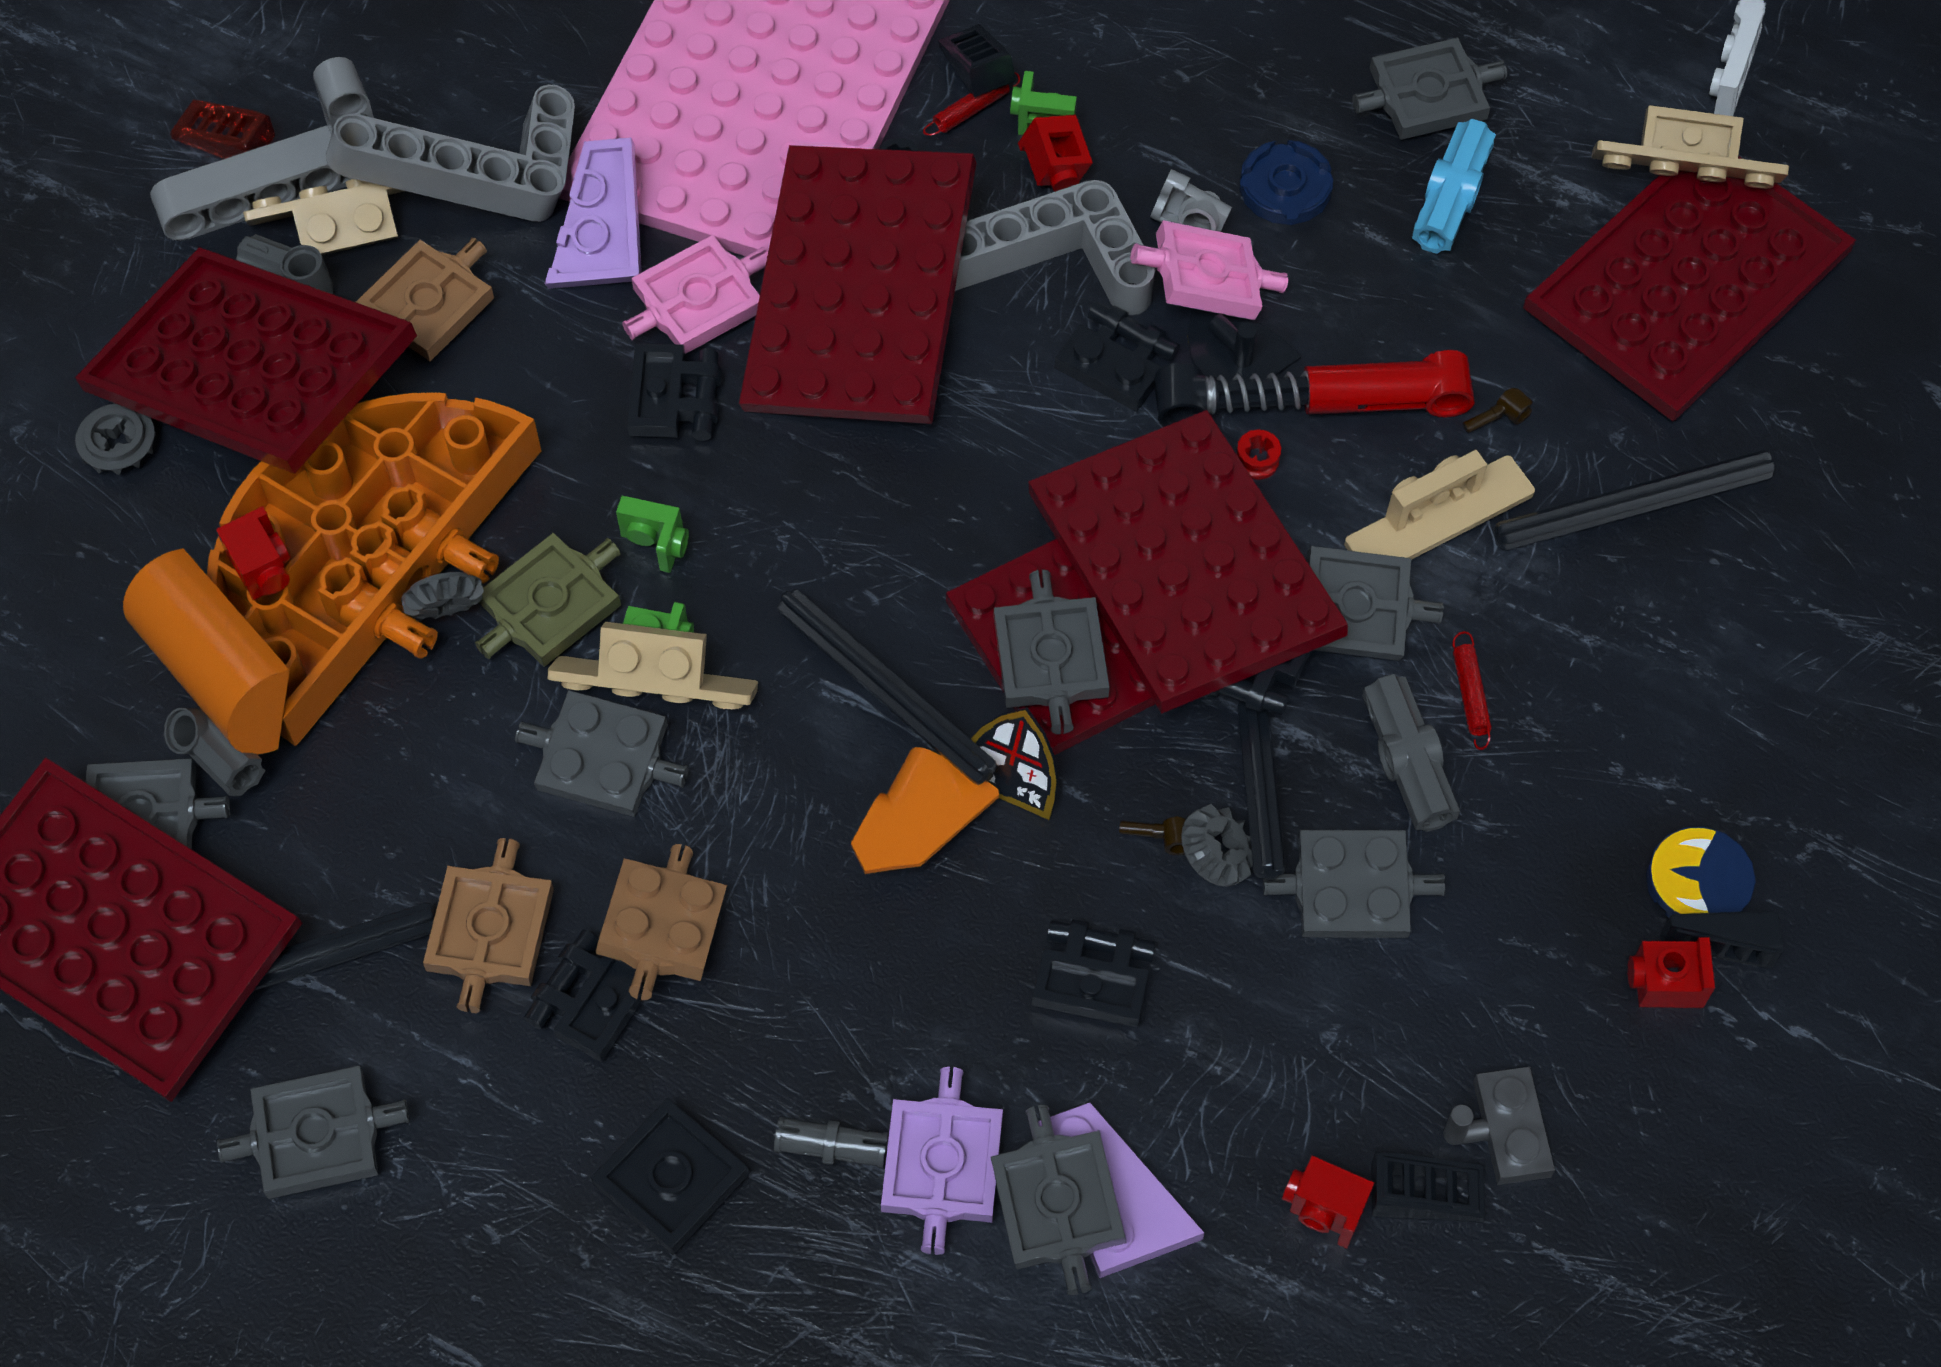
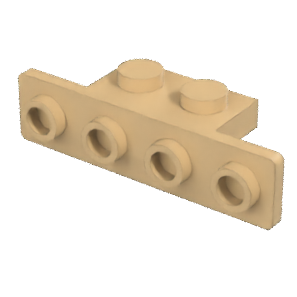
[1592,105,1789,189]
[243,179,405,255]
[1344,450,1535,560]
[547,622,758,709]

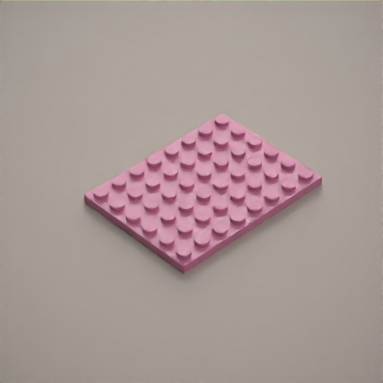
[559,0,950,256]

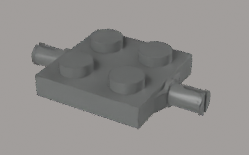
[1352,37,1507,140]
[1307,546,1444,661]
[993,570,1109,734]
[515,690,689,817]
[86,759,230,850]
[1263,830,1445,938]
[217,1066,410,1199]
[991,1105,1127,1295]

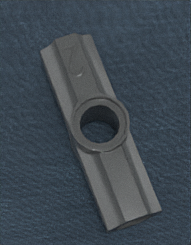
[1362,674,1460,832]

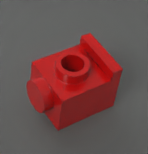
[1018,115,1093,192]
[216,506,291,601]
[1628,937,1715,1008]
[1282,1156,1374,1249]

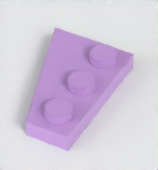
[545,137,642,289]
[1039,1103,1204,1278]

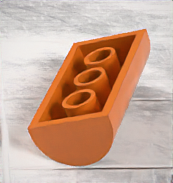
[123,548,290,755]

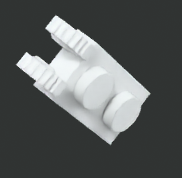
[1709,0,1766,116]

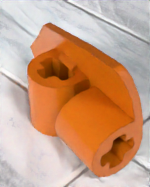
[851,747,999,874]

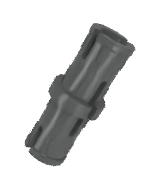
[774,1116,889,1168]

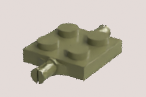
[475,533,621,667]

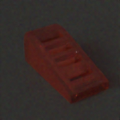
[170,99,275,159]

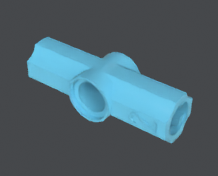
[1412,119,1496,254]

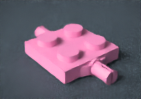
[1130,220,1288,320]
[622,235,768,354]

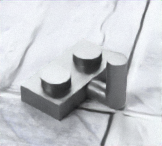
[1443,1067,1555,1185]

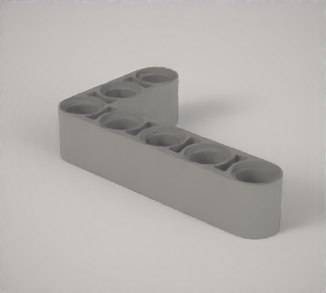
[150,57,374,241]
[326,84,575,222]
[955,180,1155,315]

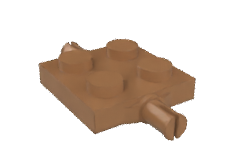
[356,238,494,361]
[423,838,554,1013]
[596,844,727,1000]

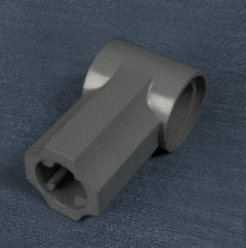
[236,234,334,294]
[164,708,265,796]

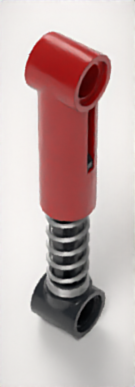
[1154,350,1475,427]

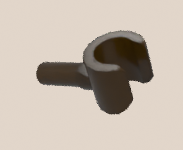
[1463,388,1533,433]
[1119,816,1185,855]

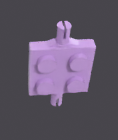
[881,1067,1003,1255]

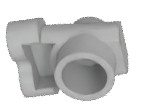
[1150,169,1232,232]

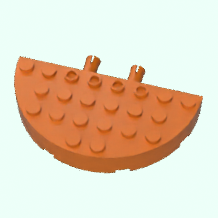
[207,393,542,746]

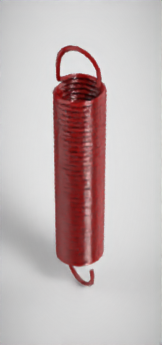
[923,72,1020,136]
[1452,631,1492,750]

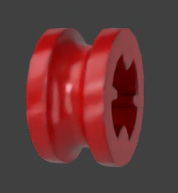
[1236,429,1282,480]

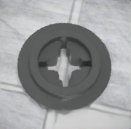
[75,403,157,476]
[401,572,484,619]
[1181,804,1253,887]

